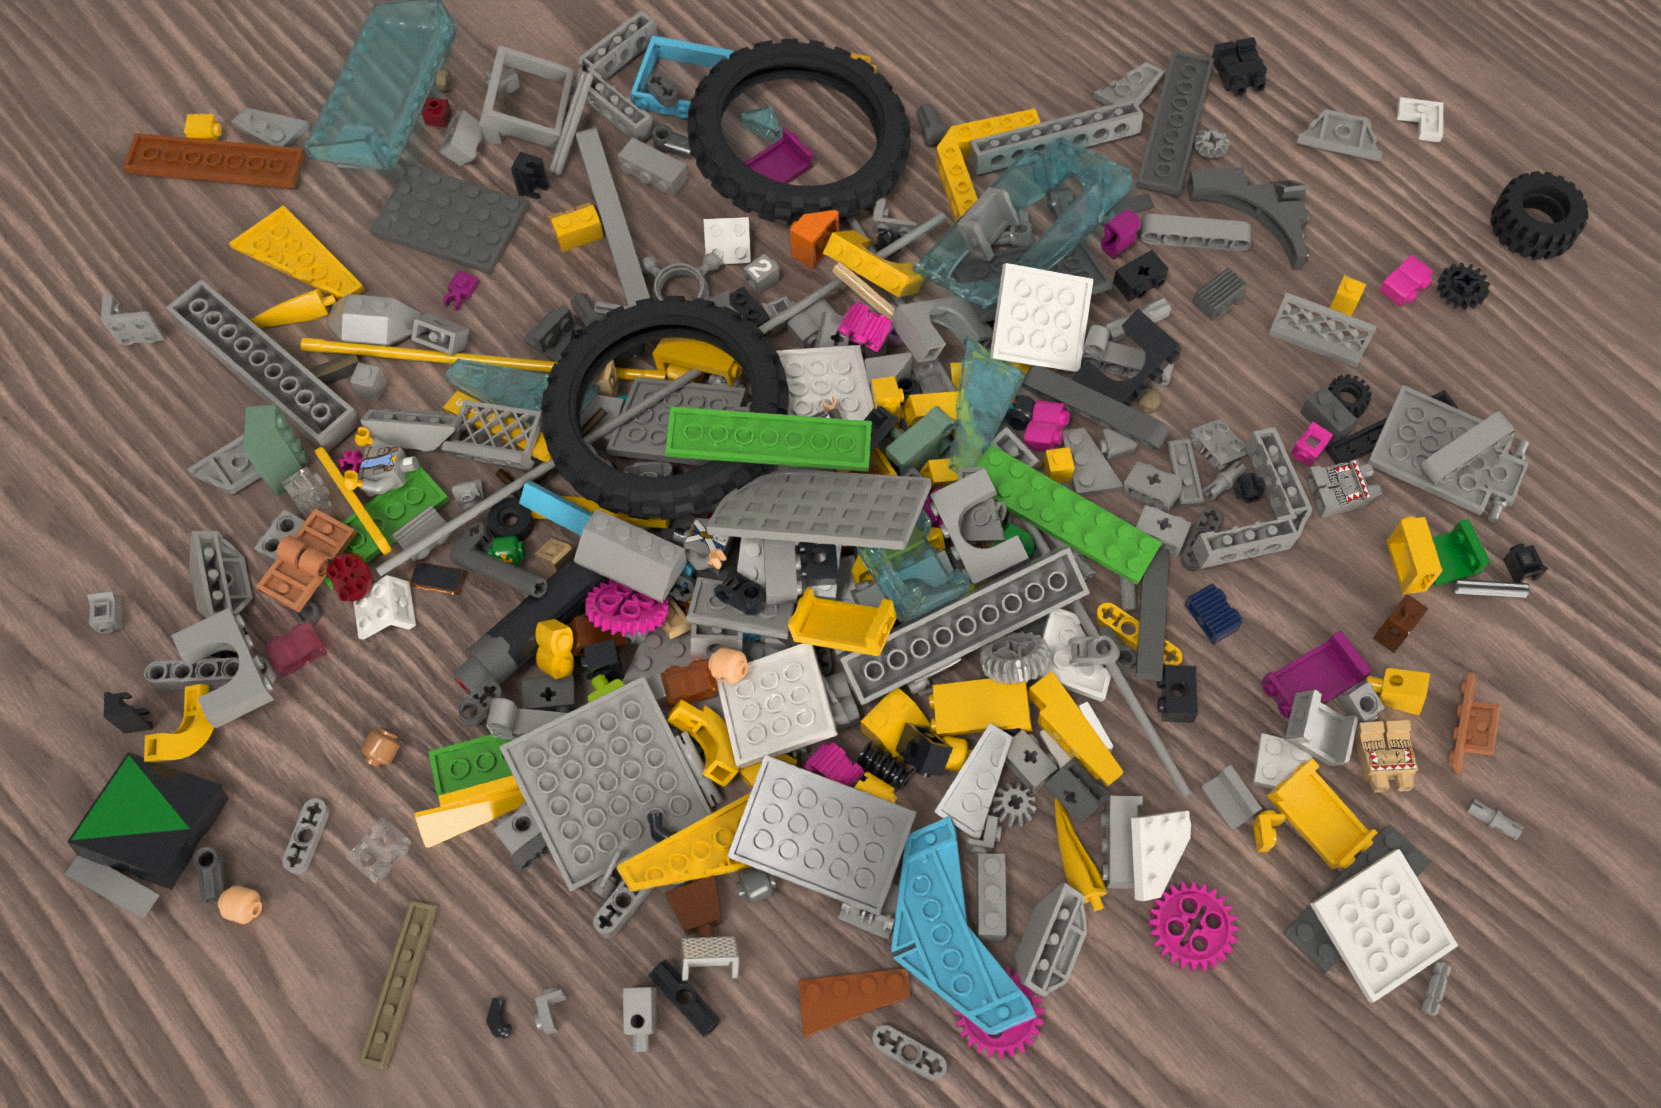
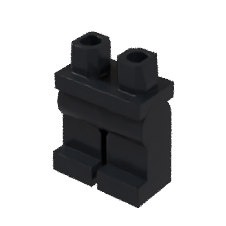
[1212,37,1267,96]

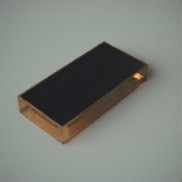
[409,562,465,595]

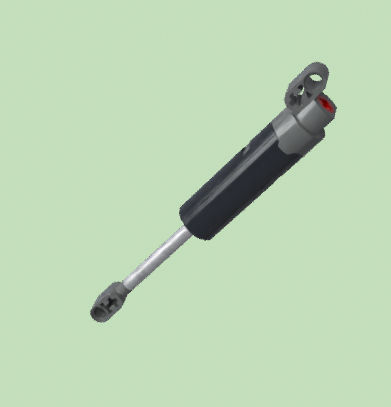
[453,466,700,727]

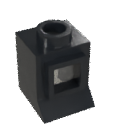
[1503,543,1549,583]

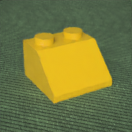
[861,688,932,765]

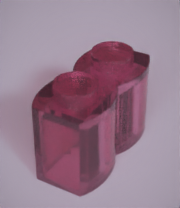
[264,622,328,677]

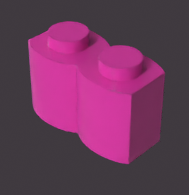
[1379,255,1434,307]
[1024,400,1070,451]

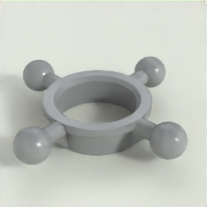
[639,253,721,301]

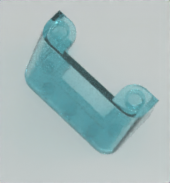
[858,507,971,622]

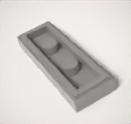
[1166,439,1205,508]

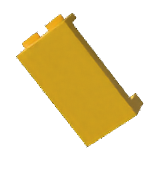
[653,338,742,386]
[788,588,897,656]
[929,679,1032,738]
[1266,758,1378,870]

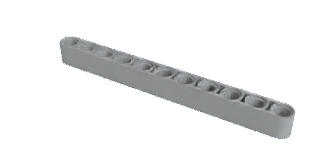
[575,127,650,307]

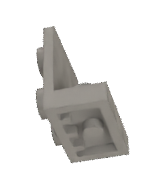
[101,295,165,345]

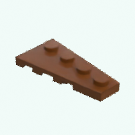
[798,968,911,1038]

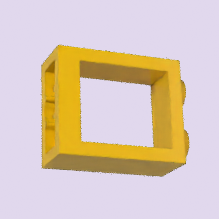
[1386,516,1442,594]

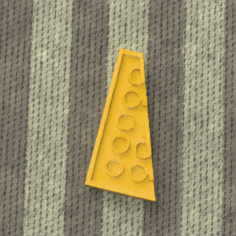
[229,205,365,300]

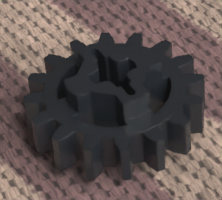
[1437,262,1490,310]

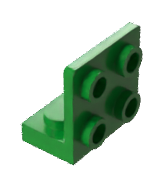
[1432,519,1490,586]

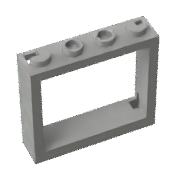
[479,45,576,149]

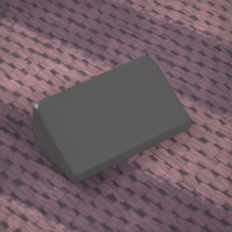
[311,354,360,385]

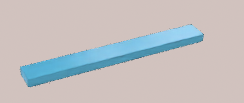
[519,480,695,590]

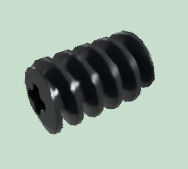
[856,740,915,793]

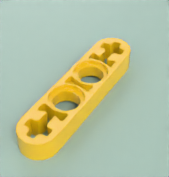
[1095,603,1183,668]

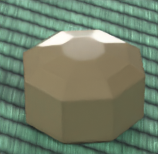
[435,69,452,91]
[1137,389,1161,413]

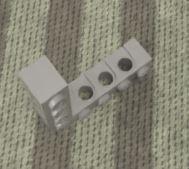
[577,10,658,142]
[1192,427,1313,569]

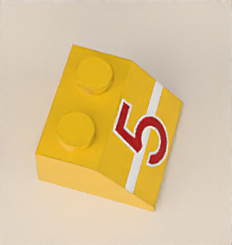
[548,202,604,252]

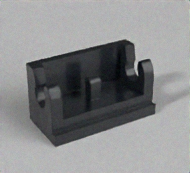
[511,151,550,199]
[863,406,899,454]
[103,692,153,734]

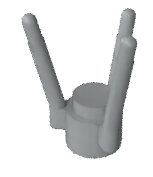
[907,657,961,697]
[590,849,623,900]

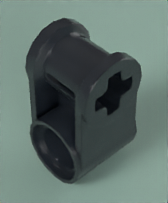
[714,570,763,615]

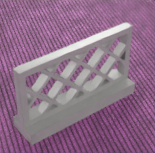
[1268,292,1377,368]
[441,400,542,471]

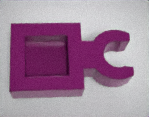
[443,270,480,311]

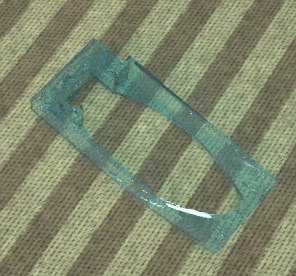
[913,137,1133,309]

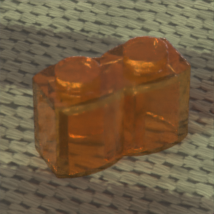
[661,659,719,708]

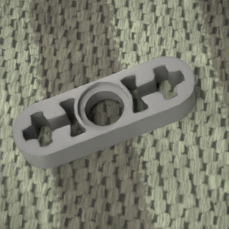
[282,798,330,875]
[872,1025,947,1081]

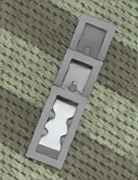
[65,856,160,919]

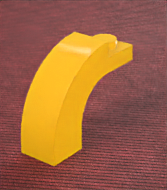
[144,684,214,762]
[666,700,739,787]

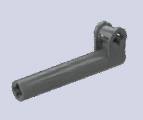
[449,521,547,598]

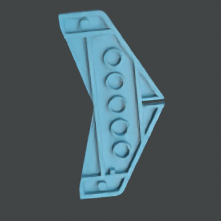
[891,816,1036,1035]

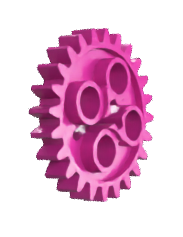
[585,580,668,636]
[1148,882,1239,972]
[954,967,1044,1060]

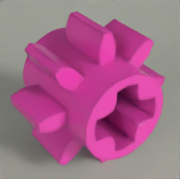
[338,449,364,475]

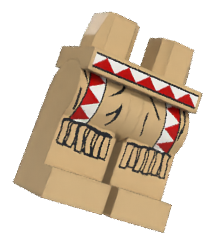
[1354,720,1418,793]

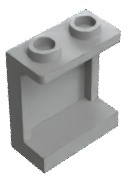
[957,187,1021,261]
[1284,689,1359,766]

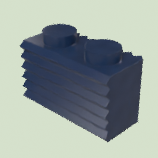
[1184,583,1242,645]

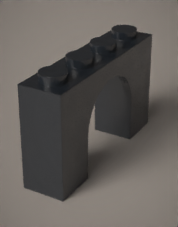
[1072,309,1181,407]

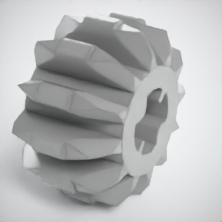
[992,783,1037,828]

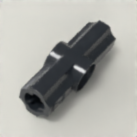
[648,959,722,1038]

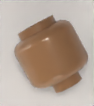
[361,727,400,767]

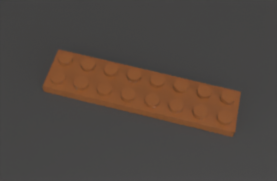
[122,133,305,189]

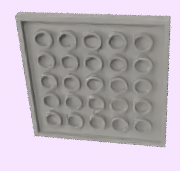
[500,676,712,892]

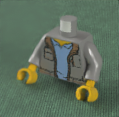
[344,427,419,497]

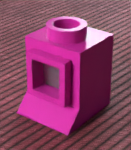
[1291,422,1333,467]

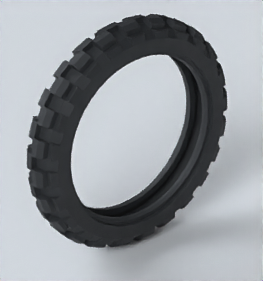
[687,39,911,226]
[541,296,790,520]

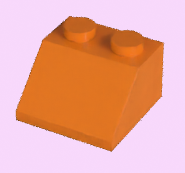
[789,210,839,269]

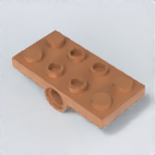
[256,509,357,613]

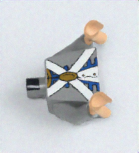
[673,518,735,574]

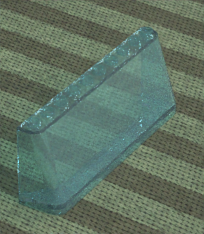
[303,0,456,170]

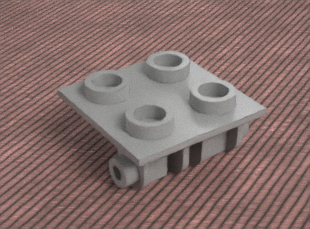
[1189,418,1248,472]
[838,883,899,940]

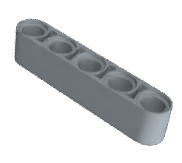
[1141,214,1251,252]
[144,657,277,691]

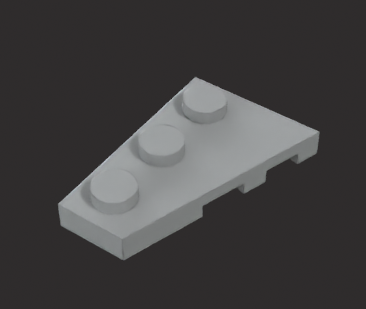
[958,467,1006,542]

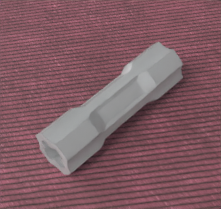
[1102,297,1171,342]

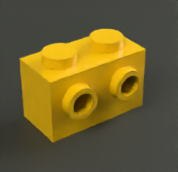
[871,376,904,431]

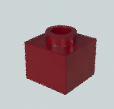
[422,97,451,128]

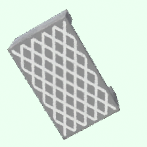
[679,936,739,980]

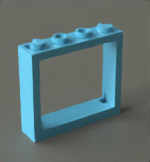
[631,36,734,118]

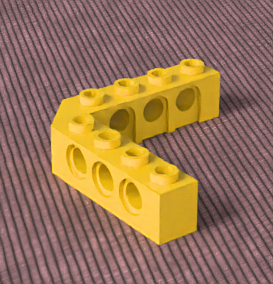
[935,108,1041,233]

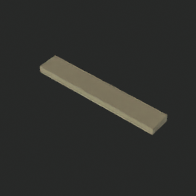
[358,900,438,1070]

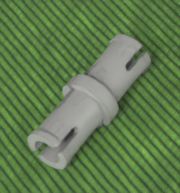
[1203,461,1247,501]
[1466,798,1524,840]

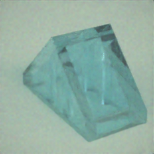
[741,105,781,143]

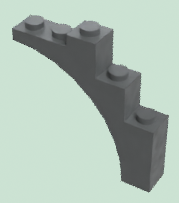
[1187,167,1310,270]

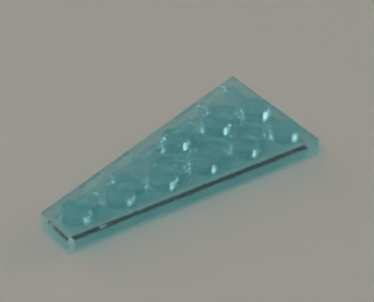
[949,336,1026,474]
[444,358,601,433]

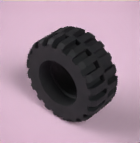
[1491,171,1589,260]

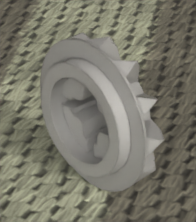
[1194,127,1230,159]

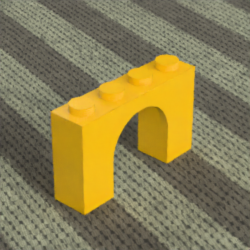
[823,230,928,298]
[902,391,982,492]

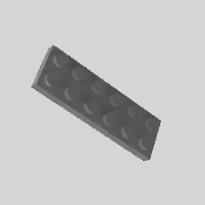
[1283,824,1431,974]

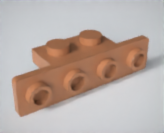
[1449,672,1501,776]

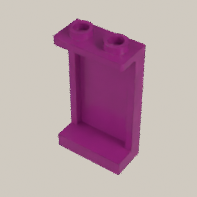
[744,128,813,184]
[1261,630,1372,720]

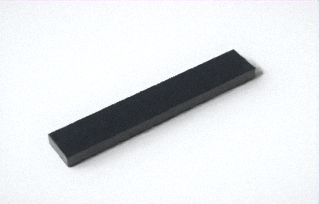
[1325,390,1458,465]

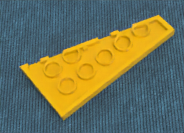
[617,792,752,892]

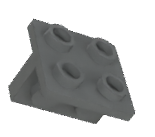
[524,305,583,362]

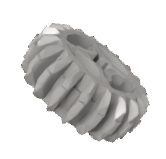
[980,631,1050,685]

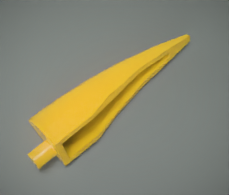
[250,289,337,329]
[1055,798,1107,911]

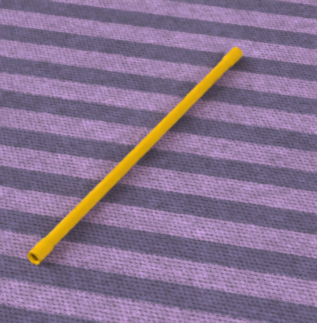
[301,338,667,381]

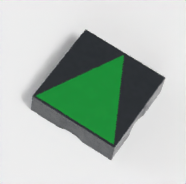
[67,752,228,890]

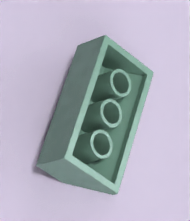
[243,404,309,496]

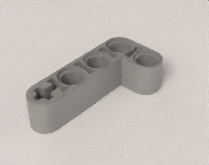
[1081,325,1174,387]
[1420,411,1516,485]
[486,698,567,740]
[593,846,692,939]

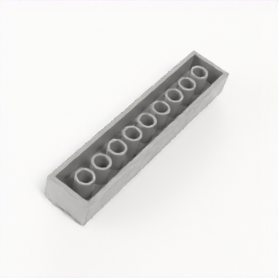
[166,279,361,453]
[836,546,1090,705]

